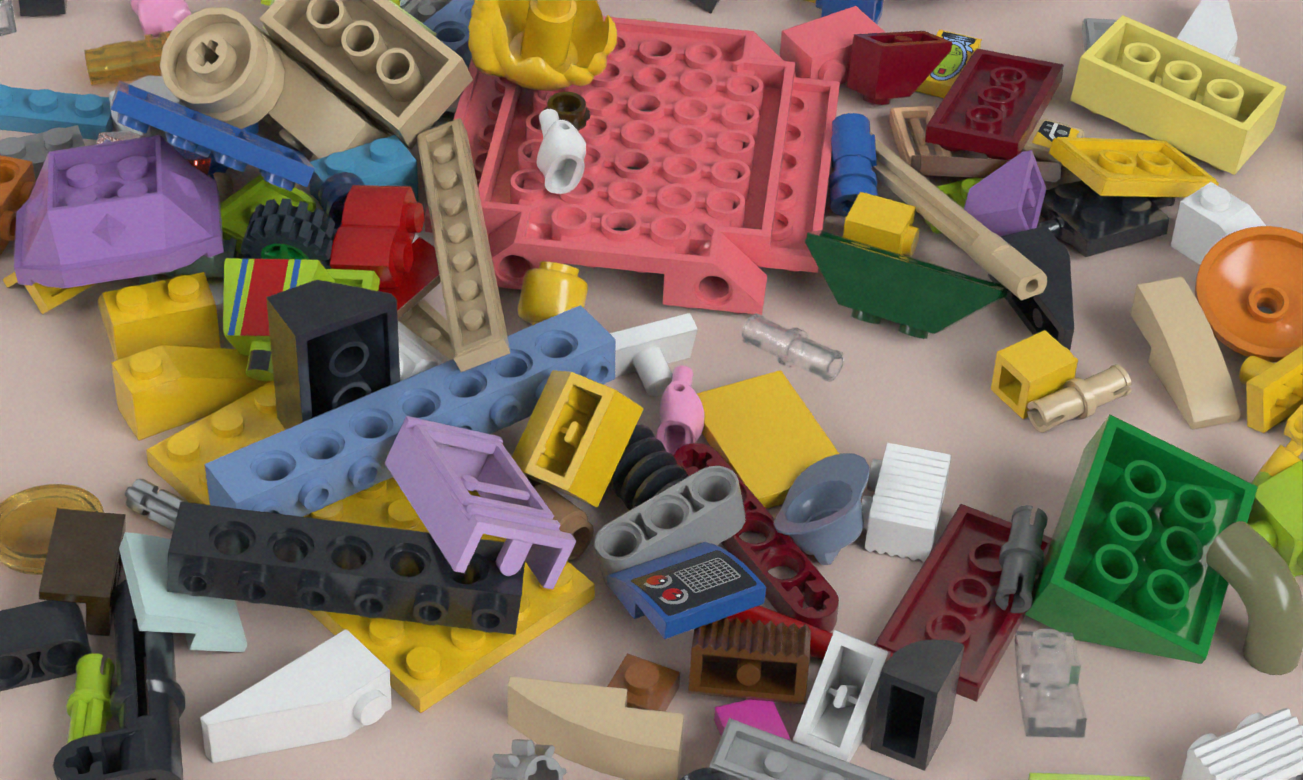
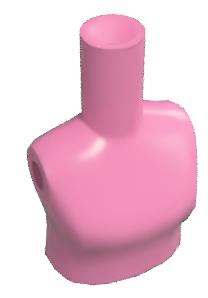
[131,0,191,39]
[656,365,705,455]

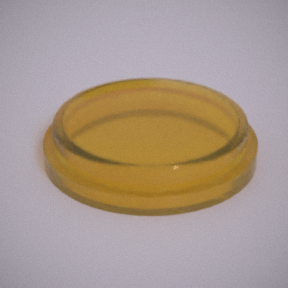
[0,484,104,575]

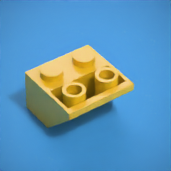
[512,370,644,508]

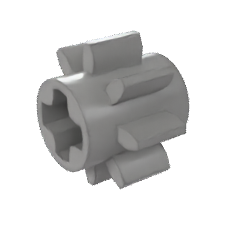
[491,739,567,780]

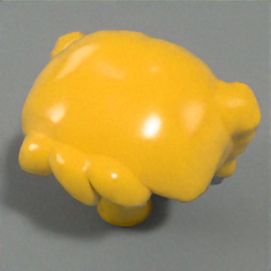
[468,0,617,91]

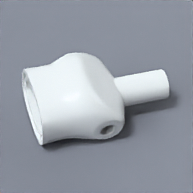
[536,109,586,194]

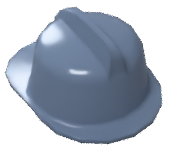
[773,453,870,565]

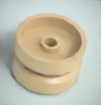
[160,7,285,129]

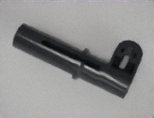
[53,579,185,780]

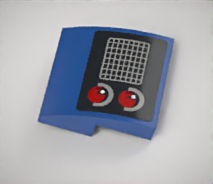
[607,542,766,639]

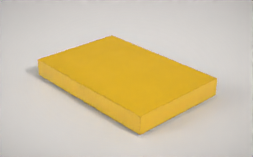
[1049,137,1219,197]
[696,370,840,509]

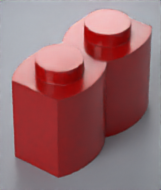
[330,185,424,288]

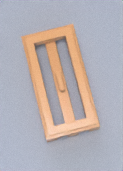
[889,106,952,176]

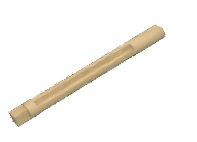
[870,132,1047,300]

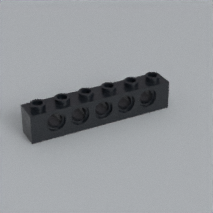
[167,501,525,635]

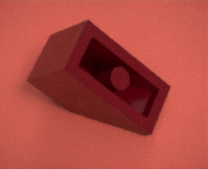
[846,31,952,105]

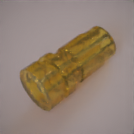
[84,30,172,86]

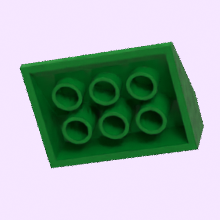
[1025,414,1258,664]

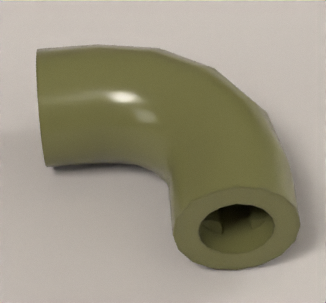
[1206,521,1303,675]

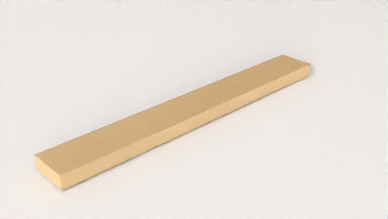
[417,118,511,372]

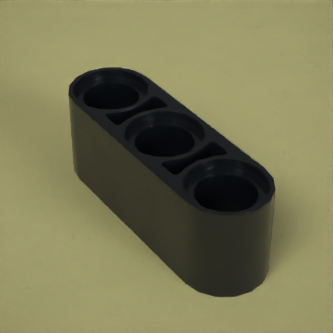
[0,600,92,691]

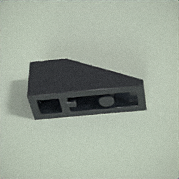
[988,226,1074,350]

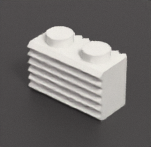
[861,443,951,563]
[1181,708,1303,780]

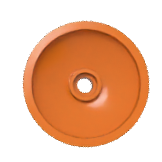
[1195,226,1303,362]

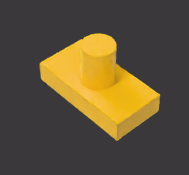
[1239,345,1303,433]

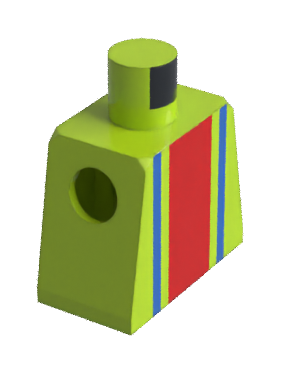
[223,258,335,381]

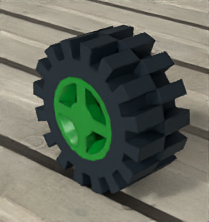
[241,198,338,269]

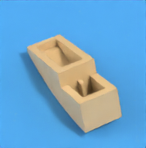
[1130,276,1241,430]
[507,676,684,780]

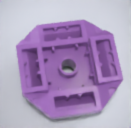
[14,135,224,288]

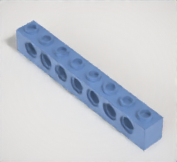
[204,305,616,517]

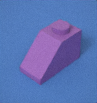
[964,150,1046,237]

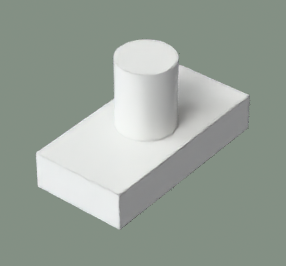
[610,313,698,396]

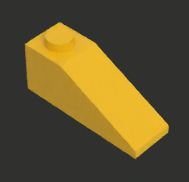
[111,345,270,441]

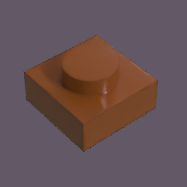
[607,653,680,712]

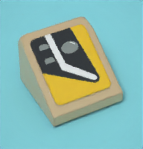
[1023,119,1085,166]

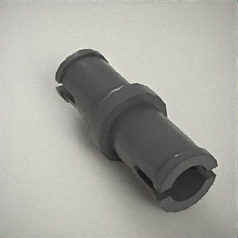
[995,505,1048,613]

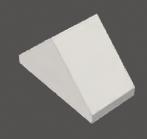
[793,630,891,762]

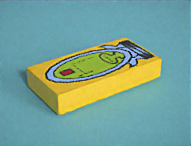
[916,29,982,98]

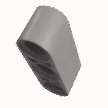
[594,466,745,589]

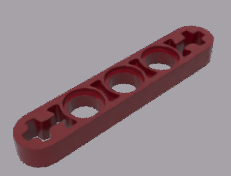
[673,443,839,632]

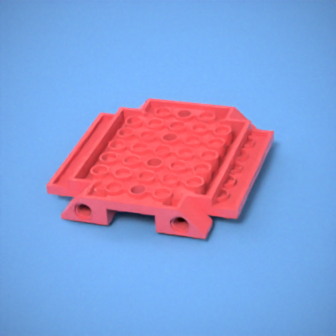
[424,16,840,315]

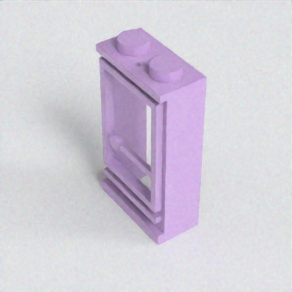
[385,416,576,589]

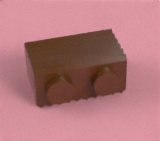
[688,617,811,705]

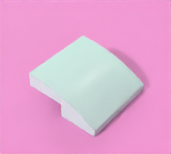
[119,532,248,652]

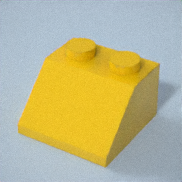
[97,272,221,361]

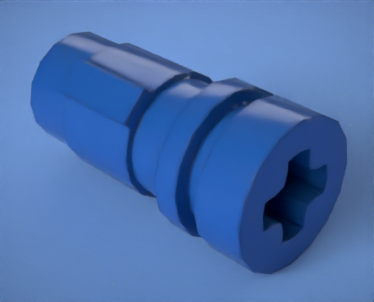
[829,113,878,217]

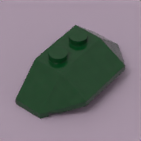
[805,230,1008,339]

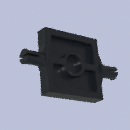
[1037,180,1175,257]

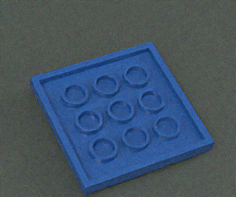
[111,80,315,191]

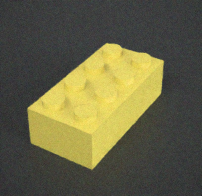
[1070,15,1287,175]

